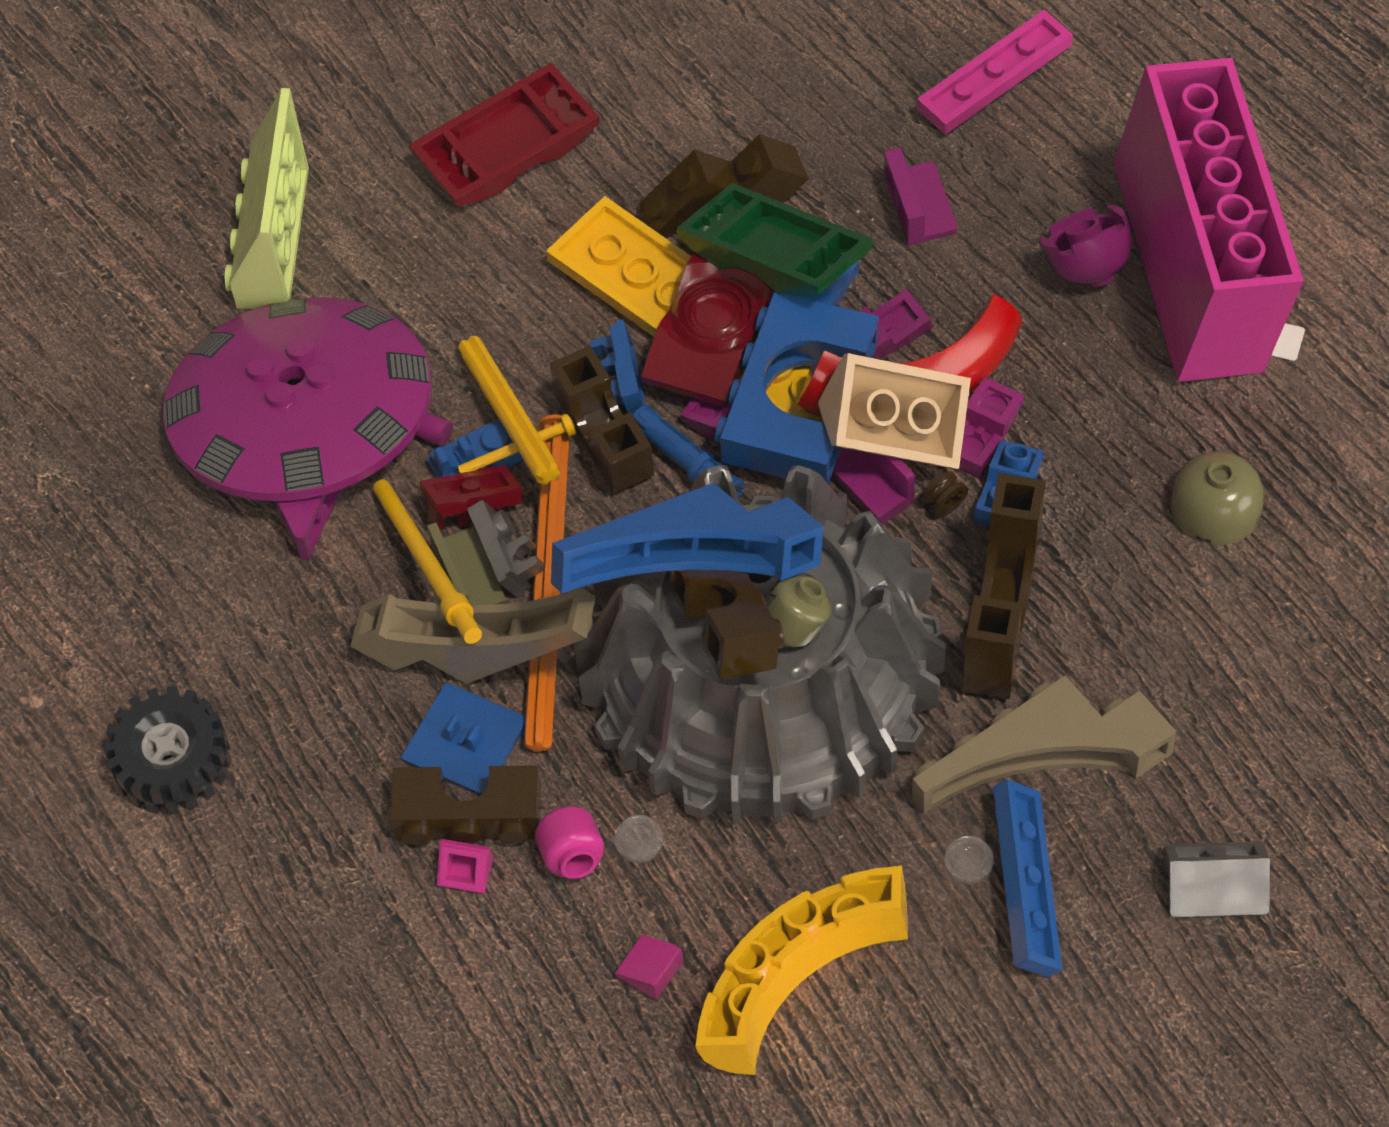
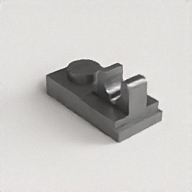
[467,500,545,598]

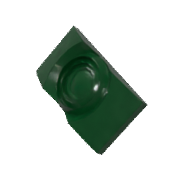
[676,183,873,297]

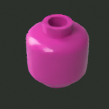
[535,806,604,879]

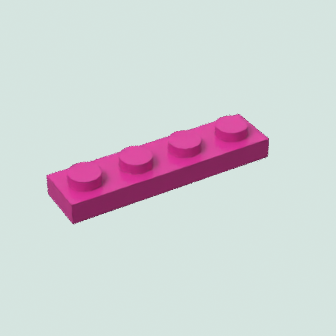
[917,10,1073,135]

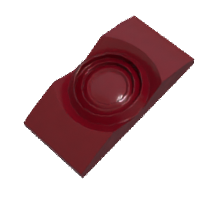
[409,62,600,206]
[641,252,774,407]

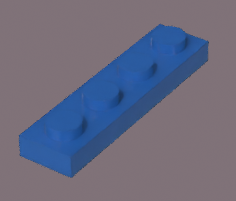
[993,779,1063,977]

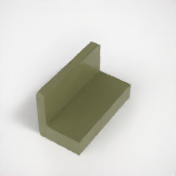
[427,522,507,605]

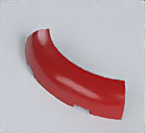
[794,293,1023,417]

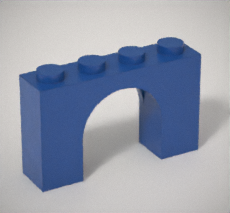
[715,291,879,485]

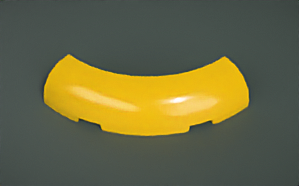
[695,866,908,1075]

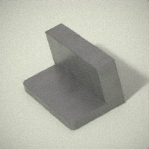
[1164,841,1270,917]

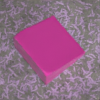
[615,934,684,1000]

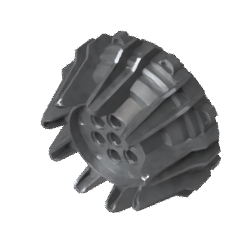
[574,465,946,822]

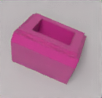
[437,839,494,894]

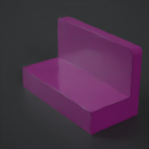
[884,147,957,245]
[831,448,915,525]

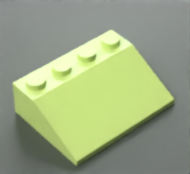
[225,88,309,309]

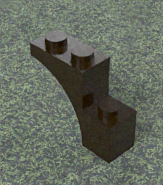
[639,134,809,239]

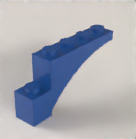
[551,483,824,593]

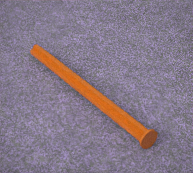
[524,414,575,753]

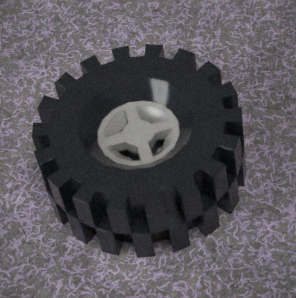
[104,687,231,814]

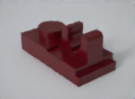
[420,465,522,530]

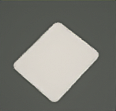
[1271,323,1305,361]

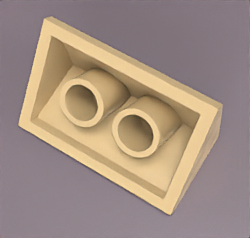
[818,353,971,469]

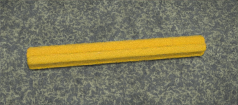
[458,336,560,485]

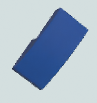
[973,440,1045,527]

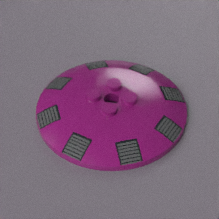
[163,297,432,501]

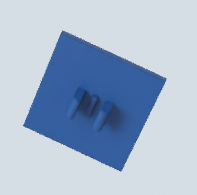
[400,682,525,796]

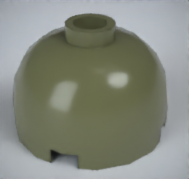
[1170,450,1264,546]

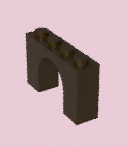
[963,473,1046,700]

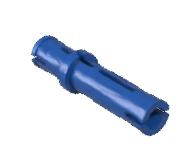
[633,405,746,499]

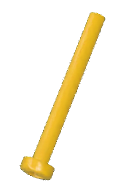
[458,414,576,473]

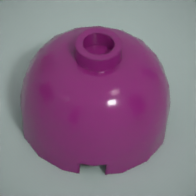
[1040,205,1133,287]

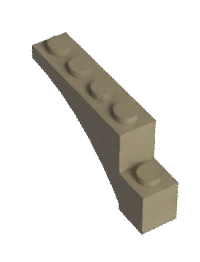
[351,588,596,684]
[912,675,1177,814]

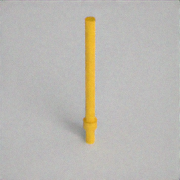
[373,479,482,644]

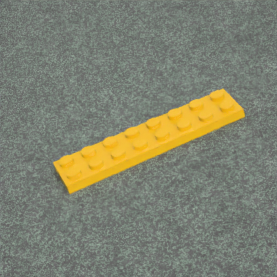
[546,196,824,423]

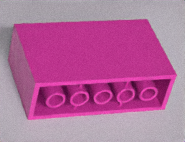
[1113,58,1304,382]

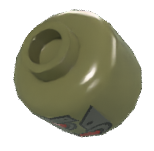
[765,574,832,647]

